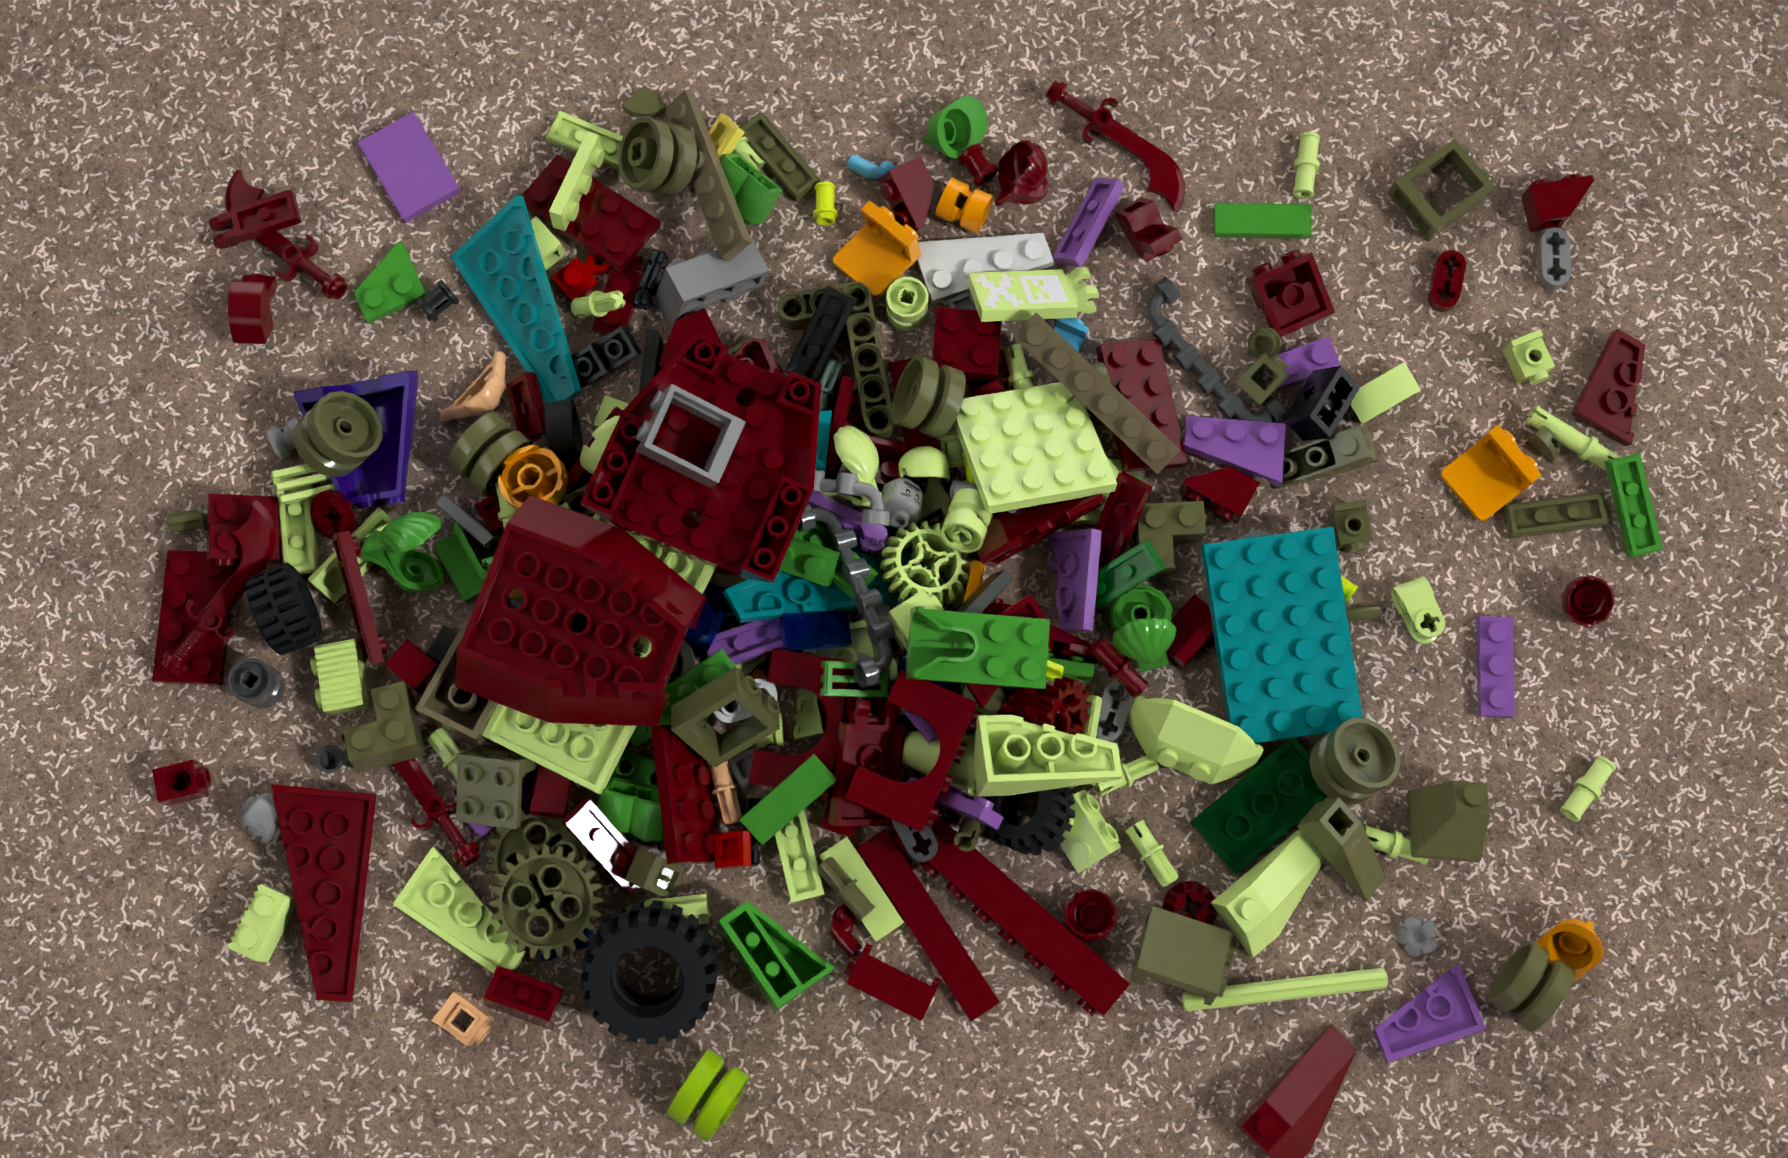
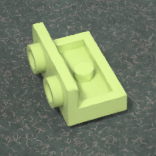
[1060,789,1121,874]

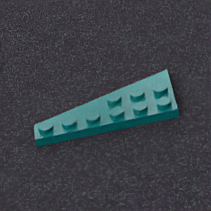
[450,195,582,402]
[724,525,943,623]

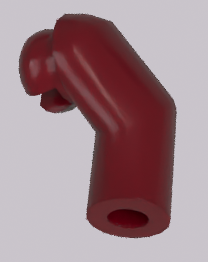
[830,905,863,959]

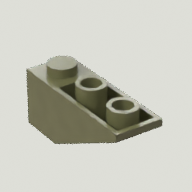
[1274,425,1379,489]
[1297,797,1386,902]

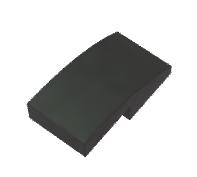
[571,325,642,388]

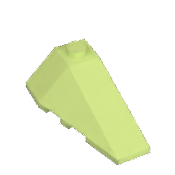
[973,715,1123,797]
[1211,828,1326,958]

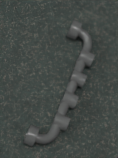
[1148,277,1287,423]
[797,504,895,688]

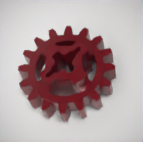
[1033,676,1091,735]

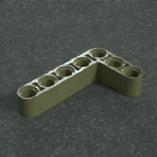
[777,282,894,440]

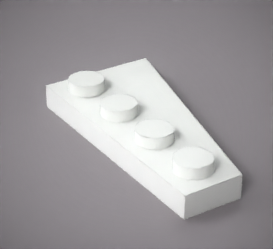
[916,233,1054,304]

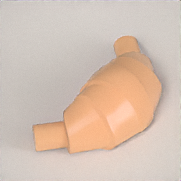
[440,352,507,423]

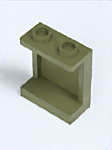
[1130,906,1235,1006]

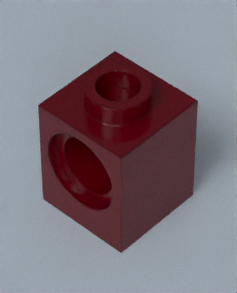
[385,639,439,695]
[152,760,211,806]

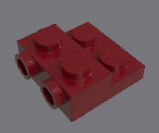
[1246,249,1335,337]
[206,493,280,569]

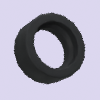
[544,399,582,463]

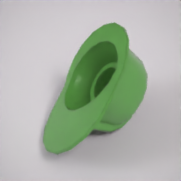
[922,96,988,159]

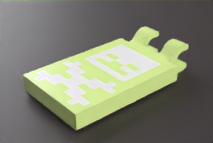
[967,267,1099,322]

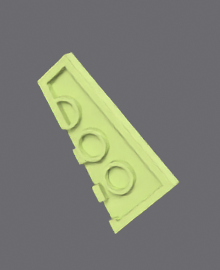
[393,847,527,973]

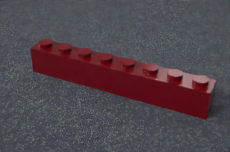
[892,815,1130,1017]

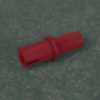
[1090,639,1148,698]

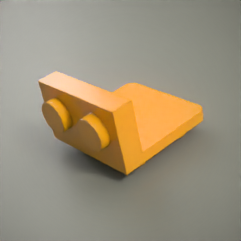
[833,200,921,298]
[1440,424,1542,522]

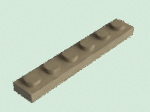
[664,90,752,262]
[1013,312,1181,475]

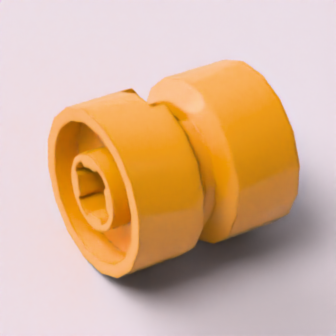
[935,177,994,234]

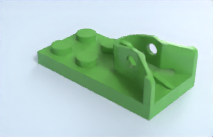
[906,606,1050,689]

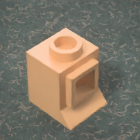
[431,992,493,1046]

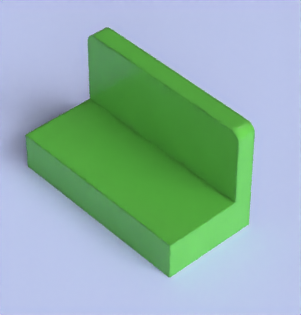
[434,523,487,603]

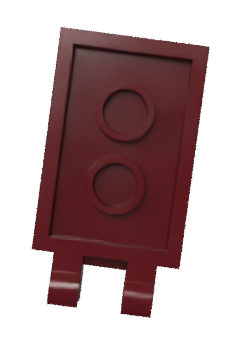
[828,696,906,826]

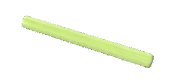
[1182,968,1388,1011]

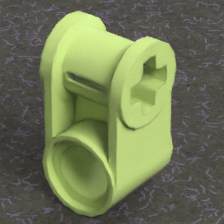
[1391,576,1445,644]

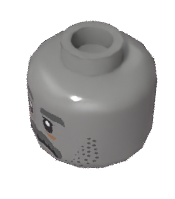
[881,478,923,528]
[240,792,282,844]

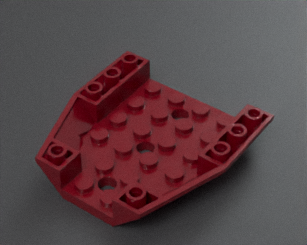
[580,333,822,583]
[455,495,707,726]

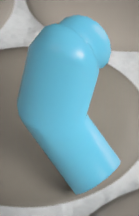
[847,154,896,182]

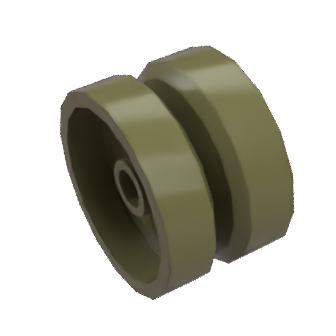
[618,117,697,196]
[891,354,966,439]
[294,391,382,477]
[448,412,533,497]
[1309,718,1401,805]
[1487,940,1576,1032]

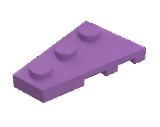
[1184,416,1286,488]
[1047,528,1102,632]
[1373,963,1486,1064]

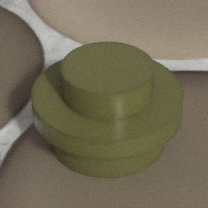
[1248,327,1281,359]

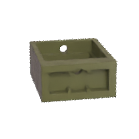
[1388,139,1495,241]
[671,667,780,768]

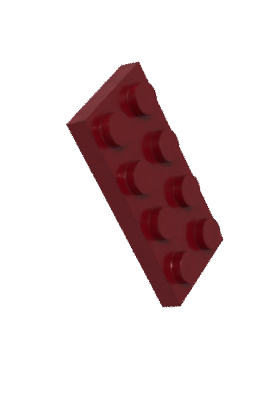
[521,154,660,273]
[1096,339,1187,472]
[152,550,237,686]
[651,724,716,864]

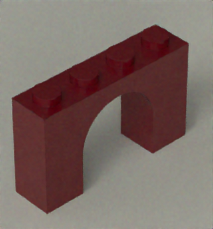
[748,648,859,798]
[845,669,981,832]

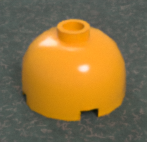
[498,445,569,509]

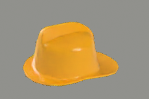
[1536,918,1604,982]

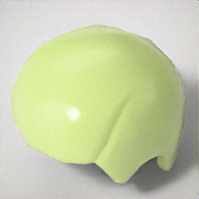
[898,446,950,480]

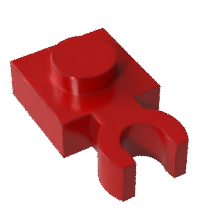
[552,253,611,302]

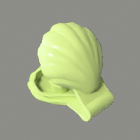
[819,426,883,508]

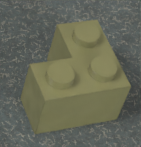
[1134,501,1206,576]
[343,681,426,773]

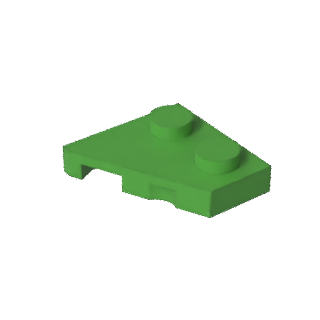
[354,241,427,324]

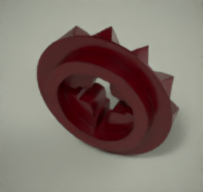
[311,489,359,540]
[1162,881,1218,925]

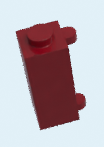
[844,943,941,1021]

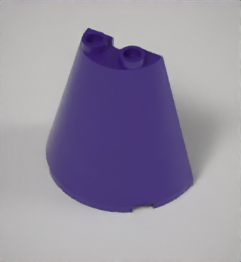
[293,371,419,509]

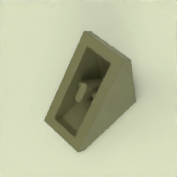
[625,848,685,898]

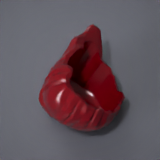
[995,140,1049,206]

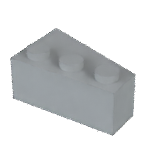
[654,238,769,330]

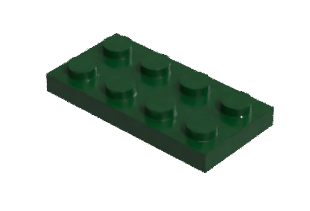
[1189,737,1328,876]

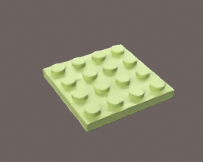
[953,382,1117,514]

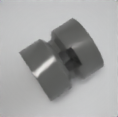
[228,658,285,708]

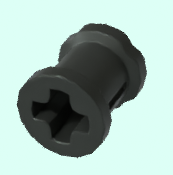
[416,279,460,322]

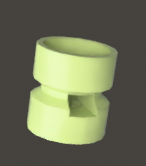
[886,277,929,331]
[940,488,993,553]

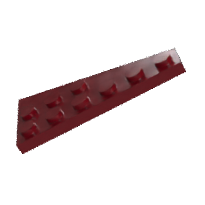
[270,784,377,1002]

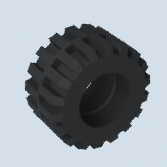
[246,562,322,656]
[982,787,1075,855]

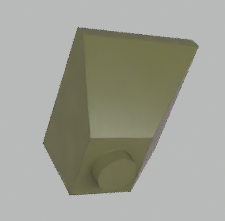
[1406,780,1490,863]

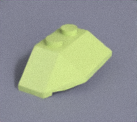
[1126,696,1263,784]

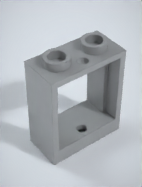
[636,384,746,488]

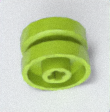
[666,1049,751,1143]

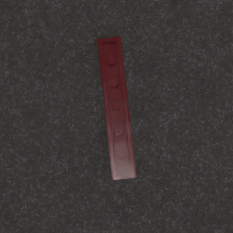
[857,829,1000,1022]

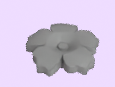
[1395,915,1439,957]

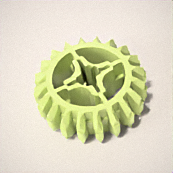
[880,520,971,606]

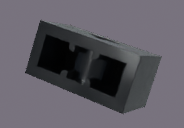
[1283,366,1360,441]

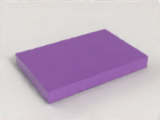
[358,112,461,223]

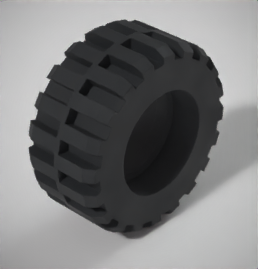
[580,901,718,1044]

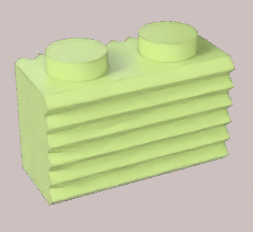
[310,639,370,716]
[228,884,296,963]

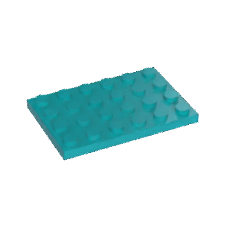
[1200,526,1363,743]

